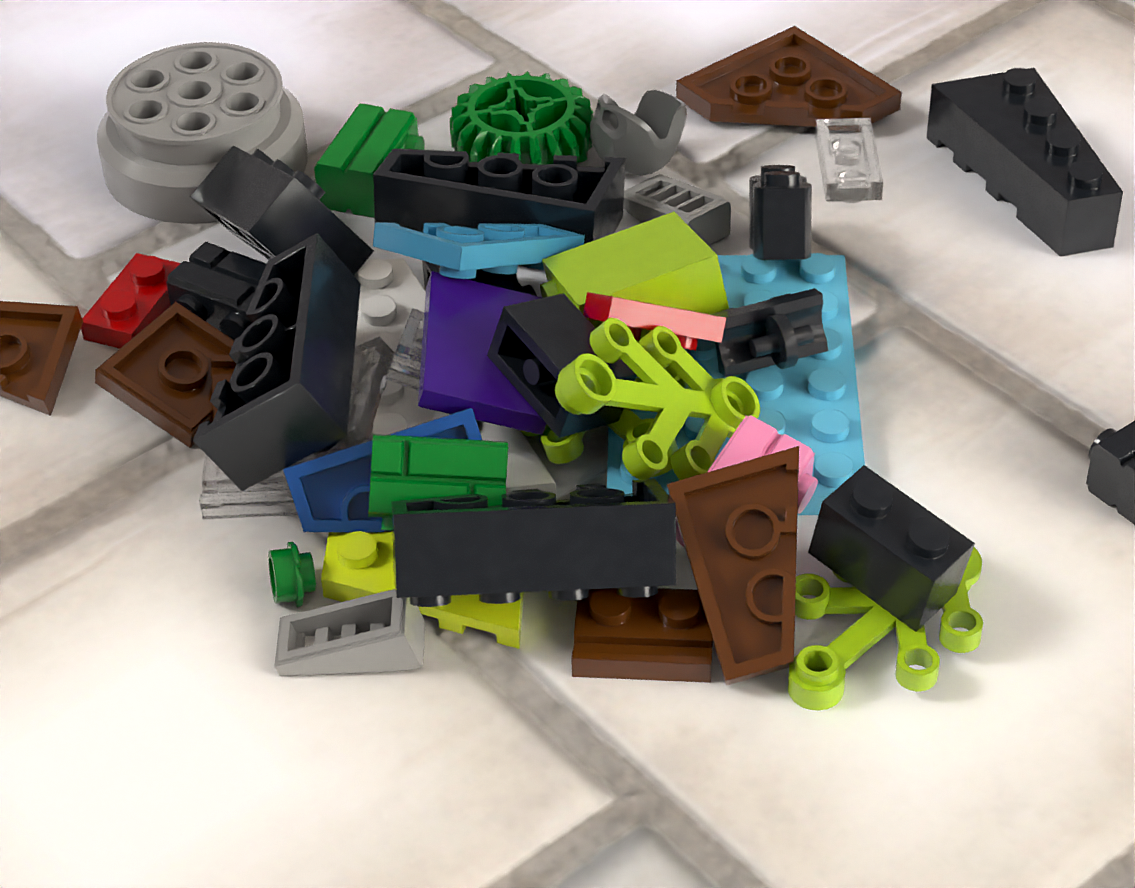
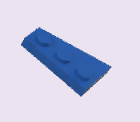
[283,408,482,532]

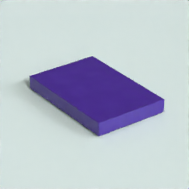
[418,271,547,435]

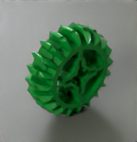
[449,71,593,165]

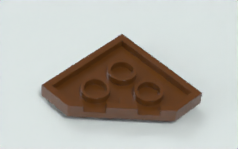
[676,26,902,129]

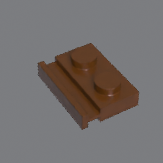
[571,588,713,683]

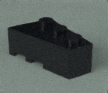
[190,145,374,275]

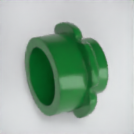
[268,542,316,608]

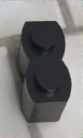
[749,165,812,260]

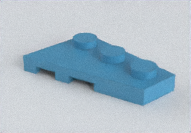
[373,223,585,279]

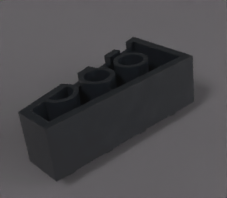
[373,149,626,244]
[391,478,677,607]

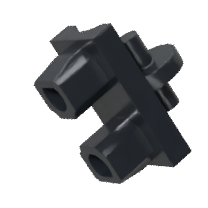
[712,288,828,377]

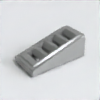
[623,174,731,246]
[274,589,425,676]

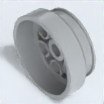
[97,42,308,224]

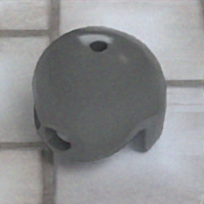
[590,90,687,176]

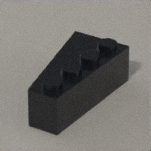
[926,68,1123,257]
[193,233,361,491]

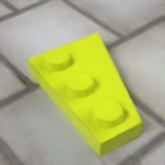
[321,531,524,649]

